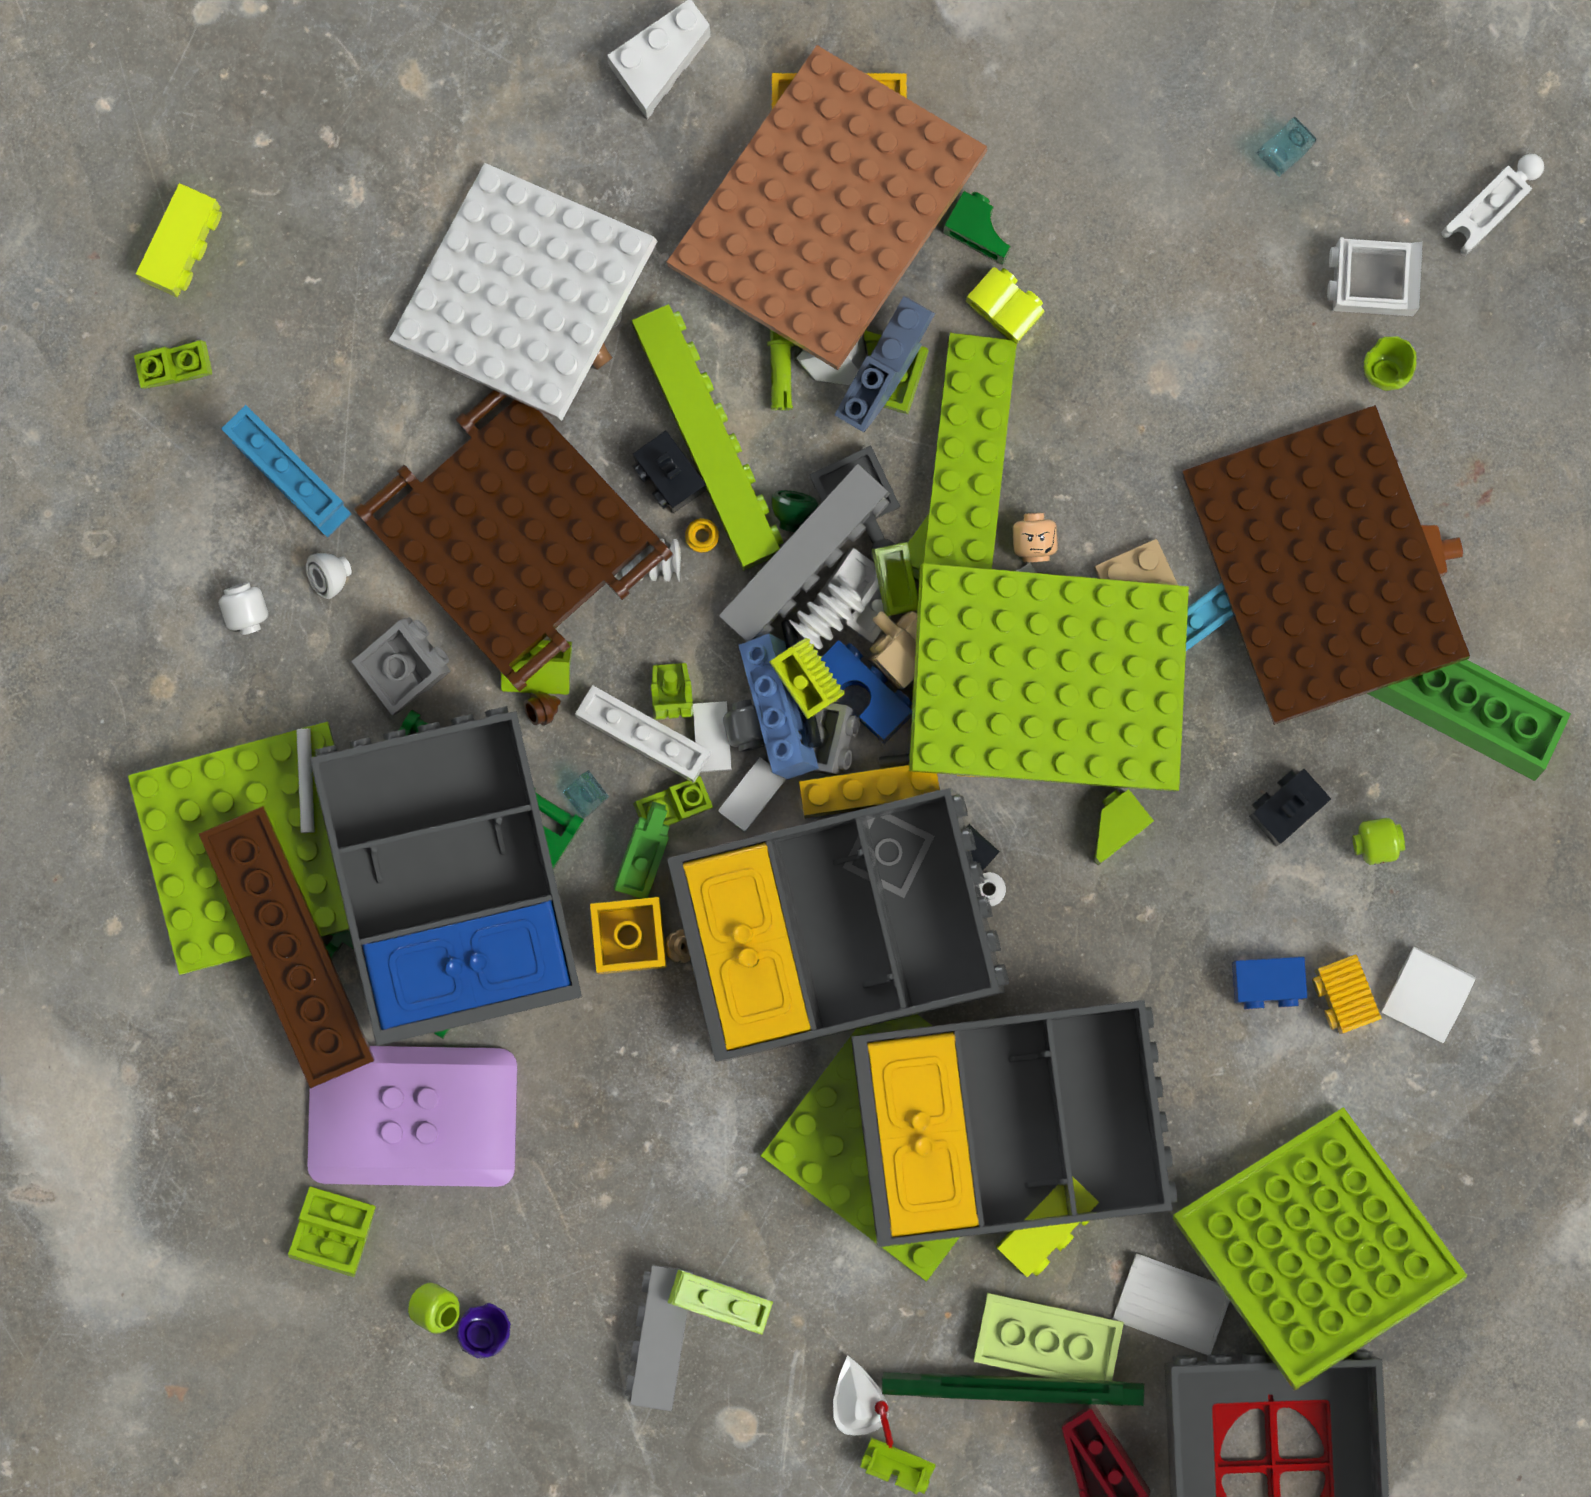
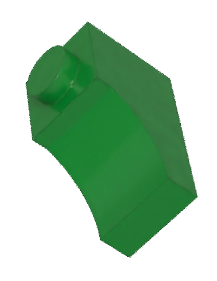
[943,191,1011,265]

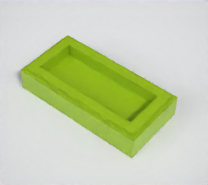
[872,542,918,616]

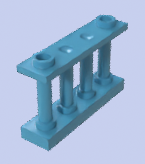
[221,405,352,538]

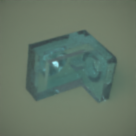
[1256,117,1317,177]

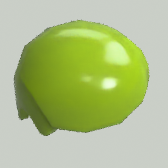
[1363,336,1417,392]

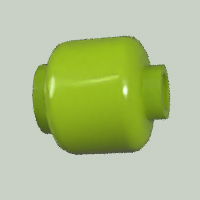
[1352,817,1405,865]
[408,1283,460,1334]

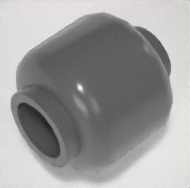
[723,699,765,752]

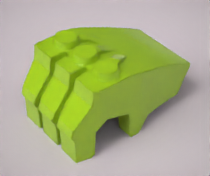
[651,663,693,720]

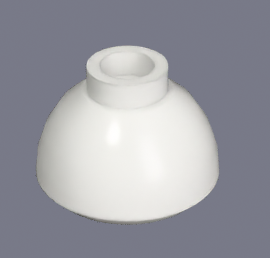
[306,553,352,599]

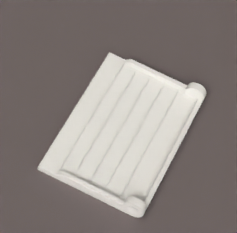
[1112,1253,1230,1355]

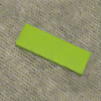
[667,1270,773,1335]

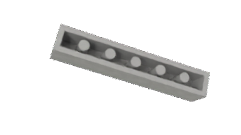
[719,464,890,642]

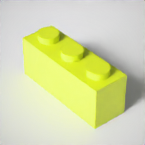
[136,183,222,298]
[996,1176,1099,1278]

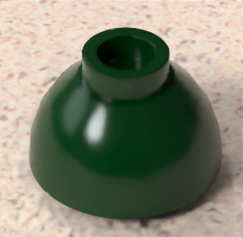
[771,490,818,532]

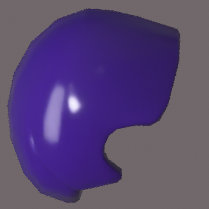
[457,1303,511,1358]

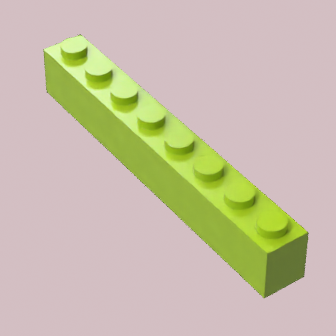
[632,304,784,571]

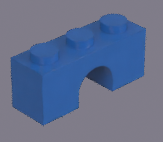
[821,640,912,745]

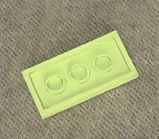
[973,1293,1124,1381]

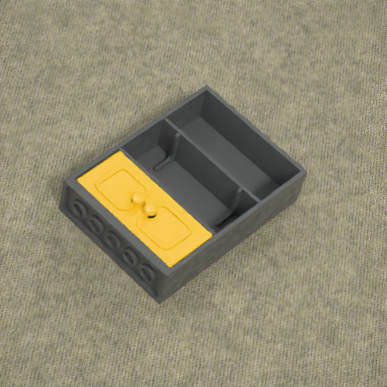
[667,788,1009,1062]
[851,1000,1177,1247]

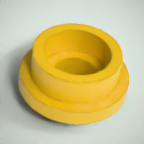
[685,518,719,553]

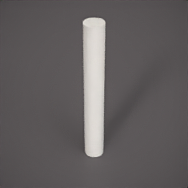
[297,729,315,833]

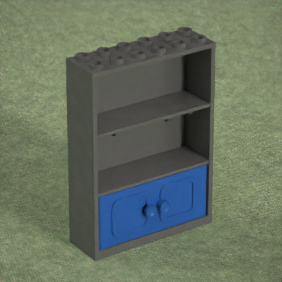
[310,706,582,1046]

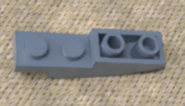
[835,296,935,432]

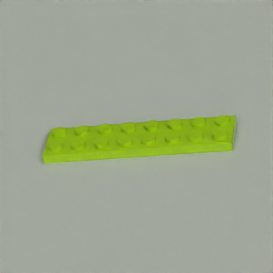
[923,333,1017,569]

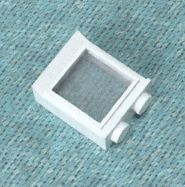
[1327,237,1423,316]

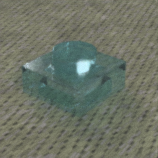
[563,770,609,819]

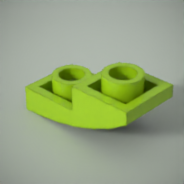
[134,340,213,389]
[633,776,713,826]

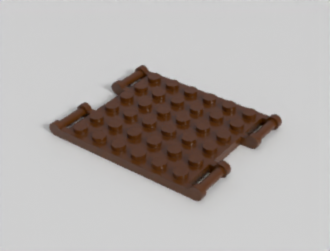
[353,390,674,692]

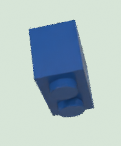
[1232,957,1307,1009]

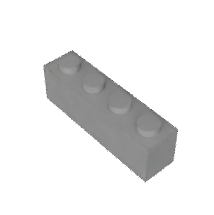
[625,1265,694,1411]

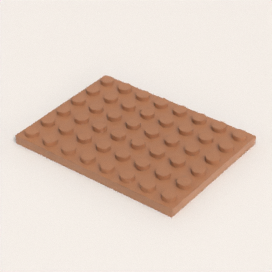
[667,45,987,370]

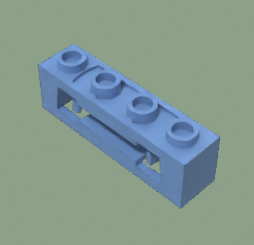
[739,634,819,779]

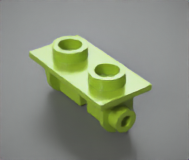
[860,1438,936,1495]

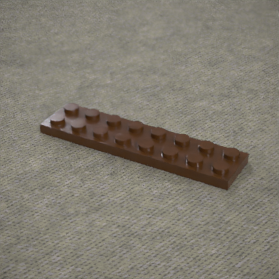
[199,806,375,1089]

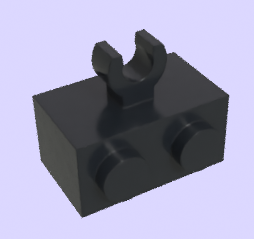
[632,430,706,514]
[1249,768,1331,847]

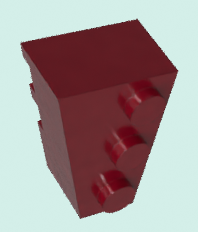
[1062,1404,1151,1497]

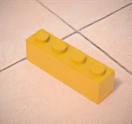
[799,765,940,819]

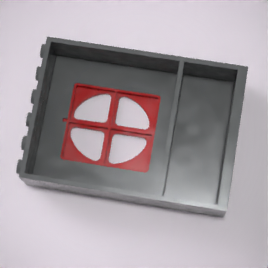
[1164,1349,1389,1497]

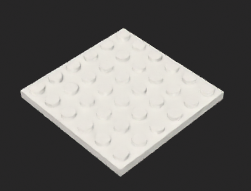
[390,163,658,421]

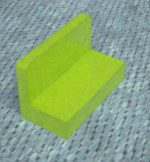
[501,640,572,695]

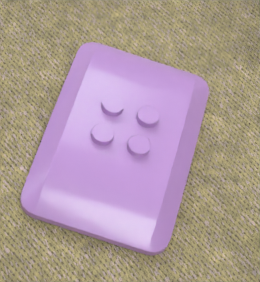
[307,1046,517,1187]

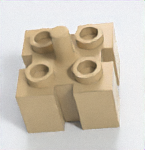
[867,611,918,689]

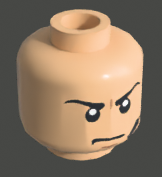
[1012,513,1058,562]

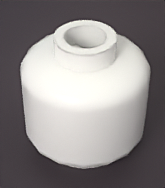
[219,582,268,635]

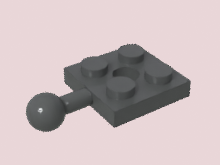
[809,445,900,561]

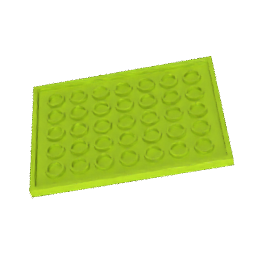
[909,563,1189,792]

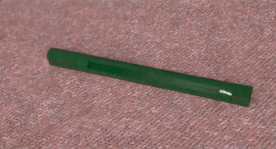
[882,1372,1145,1406]

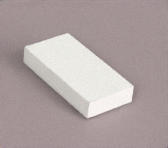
[693,701,732,772]
[718,757,787,833]

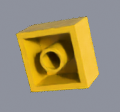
[590,897,667,975]

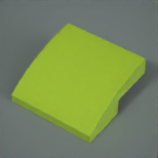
[288,1186,376,1278]

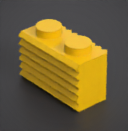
[1312,954,1382,1034]

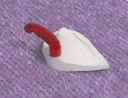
[833,1355,893,1449]

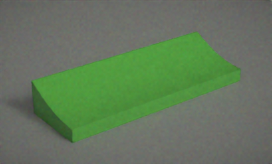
[1367,660,1571,781]

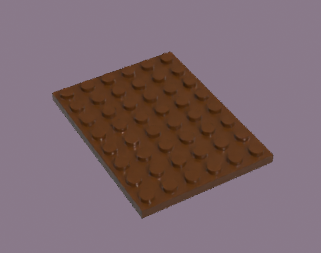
[1182,405,1470,725]

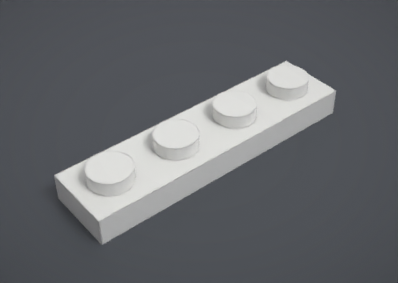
[575,685,711,783]

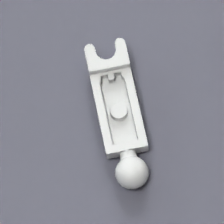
[1442,154,1544,256]

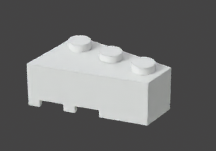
[607,0,710,120]

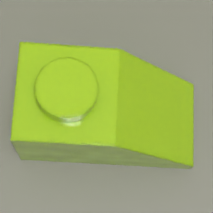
[1094,789,1154,865]

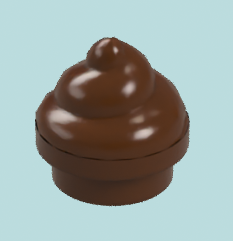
[524,692,561,726]

